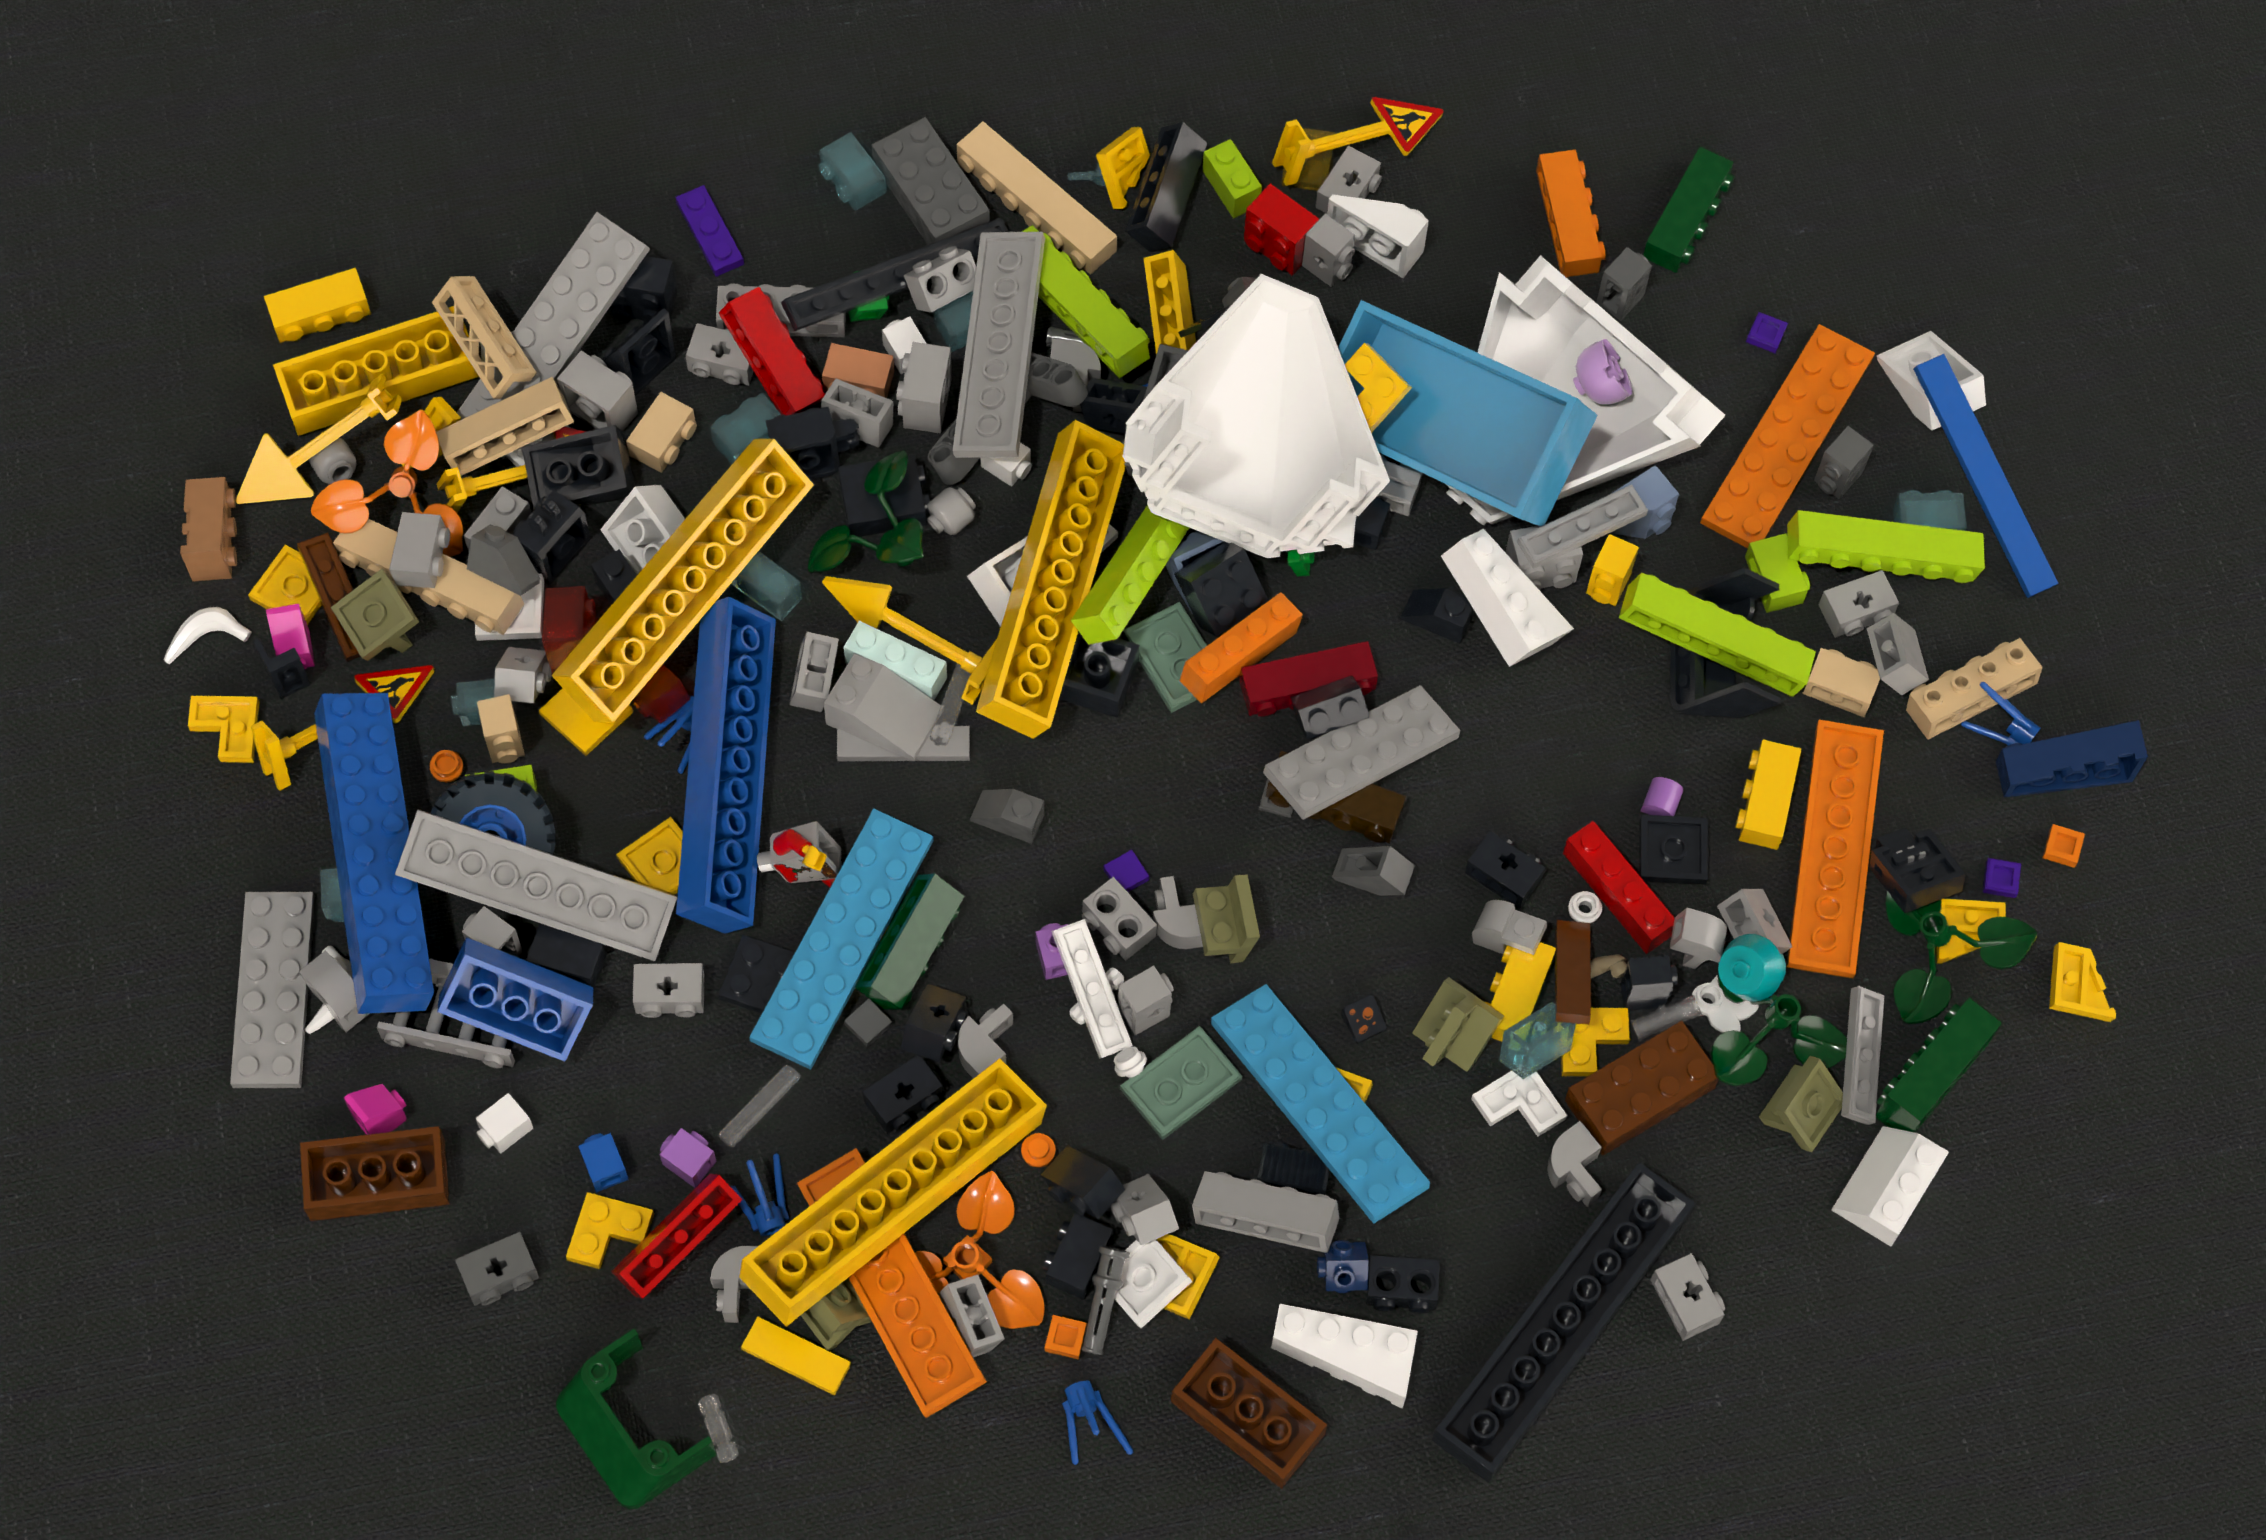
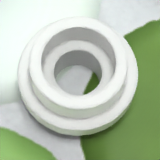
[1568,891,1602,924]
[1114,1047,1147,1078]

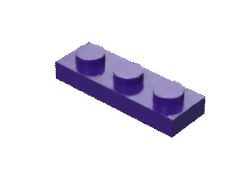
[675,185,744,277]

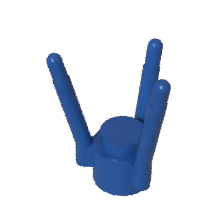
[1961,682,2041,745]
[644,696,694,774]
[731,1153,789,1237]
[1062,1380,1133,1465]

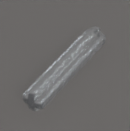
[930,663,971,746]
[719,1065,800,1147]

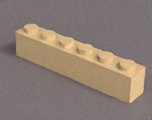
[957,121,1117,275]
[333,519,524,635]

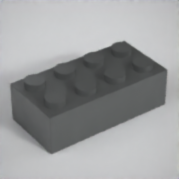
[872,117,990,245]

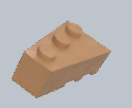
[180,477,237,581]

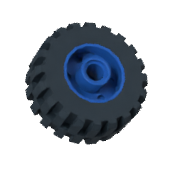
[430,771,555,854]

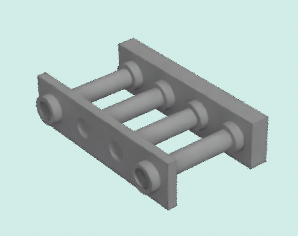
[377,959,515,1068]

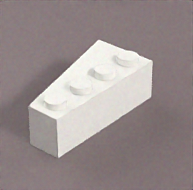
[1441,529,1574,667]

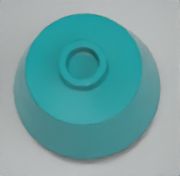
[1718,934,1786,1001]

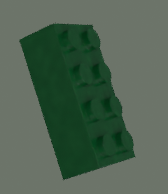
[1876,998,2002,1133]

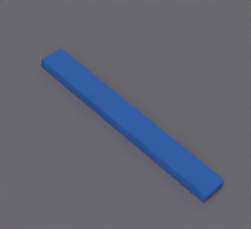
[1913,354,2059,598]

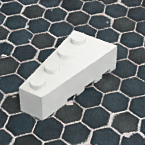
[1271,1304,1418,1409]

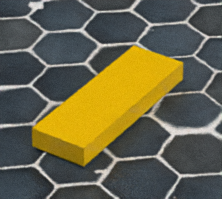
[741,1316,851,1396]

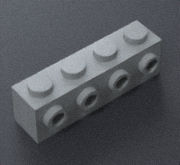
[716,284,846,337]
[1192,1171,1340,1253]

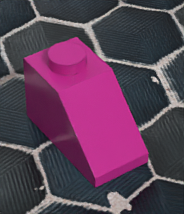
[266,604,315,669]
[344,1084,408,1135]

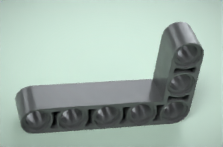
[928,352,1088,485]

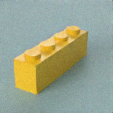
[1144,250,1196,355]

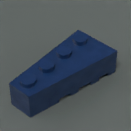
[1995,720,2148,797]

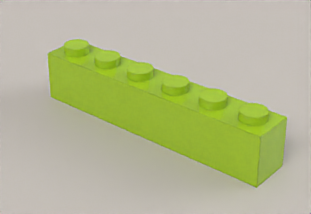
[1022,225,1150,378]
[1071,505,1189,645]
[1787,510,1985,583]
[1619,572,1816,697]

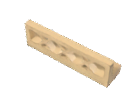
[432,276,537,399]

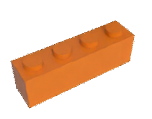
[1536,149,1605,277]
[1179,592,1303,704]

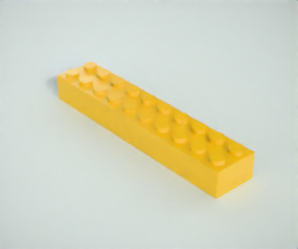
[976,420,1125,739]
[551,439,814,723]
[739,1058,1047,1327]

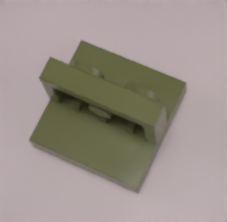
[331,569,419,661]
[1193,874,1260,963]
[1412,977,1504,1072]
[1759,1056,1843,1152]
[801,1278,872,1351]

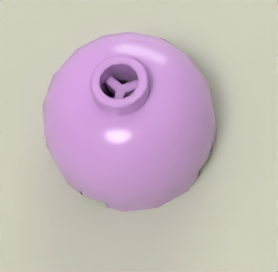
[1573,339,1632,404]

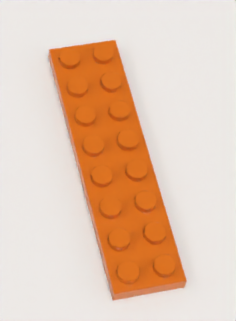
[1700,324,1875,548]
[1787,720,1884,979]
[797,1148,987,1418]

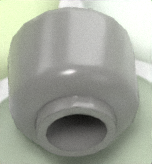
[309,438,357,484]
[927,487,976,535]

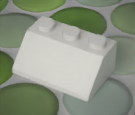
[600,485,685,575]
[1832,1126,1949,1246]

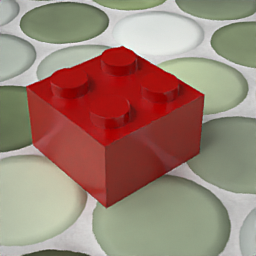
[1244,183,1319,275]

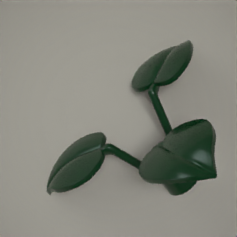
[808,450,923,573]
[1886,892,2037,1024]
[1711,971,1847,1086]

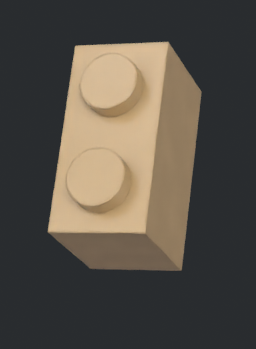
[626,392,697,473]
[1803,648,1880,717]
[477,694,525,763]

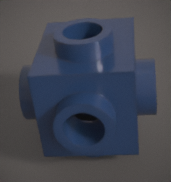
[1317,1240,1369,1293]

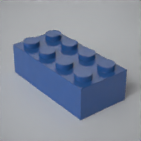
[437,937,593,1062]

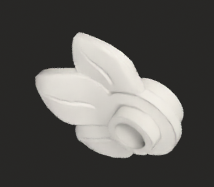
[1691,975,1759,1033]

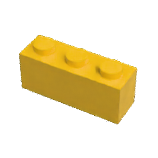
[264,268,371,343]
[1735,740,1801,850]
[1485,942,1556,1048]

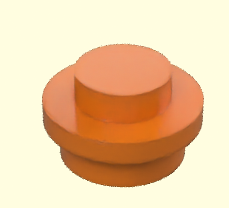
[429,750,463,782]
[1021,1133,1056,1168]

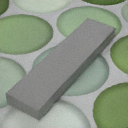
[1517,484,1648,569]
[837,726,970,761]
[1841,986,1884,1125]

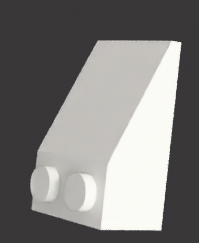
[1327,194,1429,278]
[1877,331,1986,430]
[967,536,1028,627]

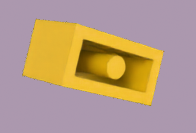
[1586,534,1639,606]

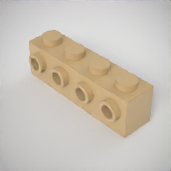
[437,377,574,476]
[1906,638,2042,740]

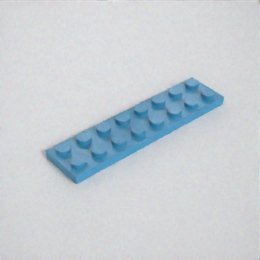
[750,809,934,1070]
[1211,984,1430,1224]

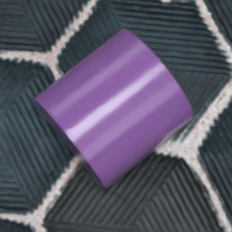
[1641,777,1683,816]

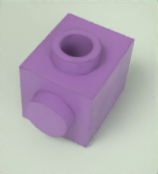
[1036,923,1068,980]
[660,1128,716,1188]

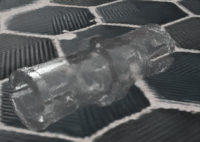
[1631,995,1702,1041]

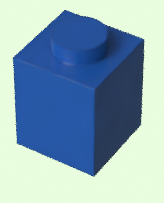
[578,1133,628,1193]

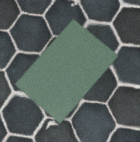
[1123,602,1207,713]
[1120,1026,1242,1140]

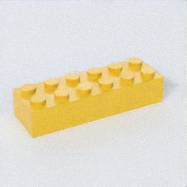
[273,306,479,436]

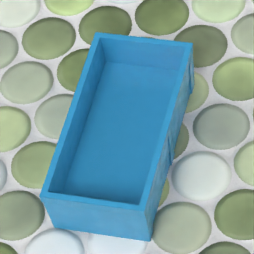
[1338,300,1598,526]

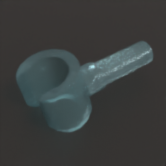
[1068,163,1106,186]

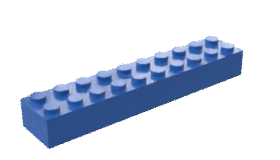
[676,597,776,934]
[314,693,434,1014]

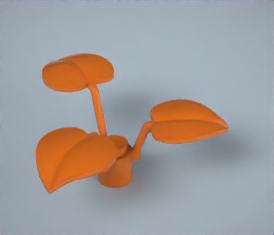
[311,410,463,557]
[915,1171,1045,1329]

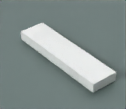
[1051,919,1133,1059]

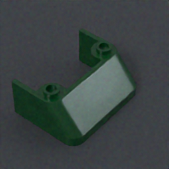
[556,1329,717,1509]

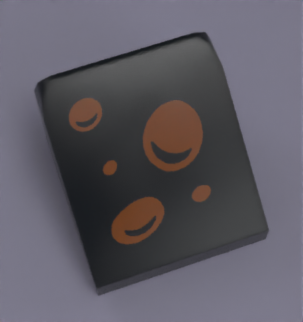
[1341,994,1387,1044]

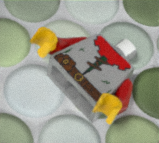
[757,821,841,888]

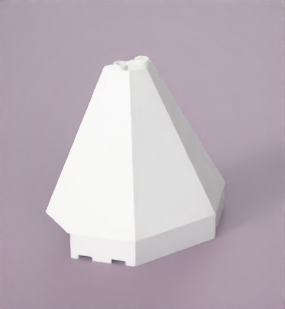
[1446,255,1725,525]
[1123,274,1390,558]

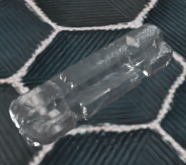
[698,1394,739,1463]

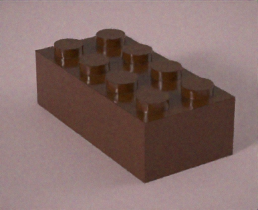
[1564,1021,1719,1156]
[300,1126,449,1221]
[1171,1338,1327,1489]

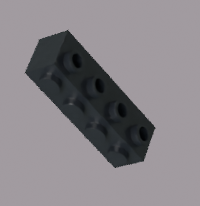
[1125,122,1207,252]

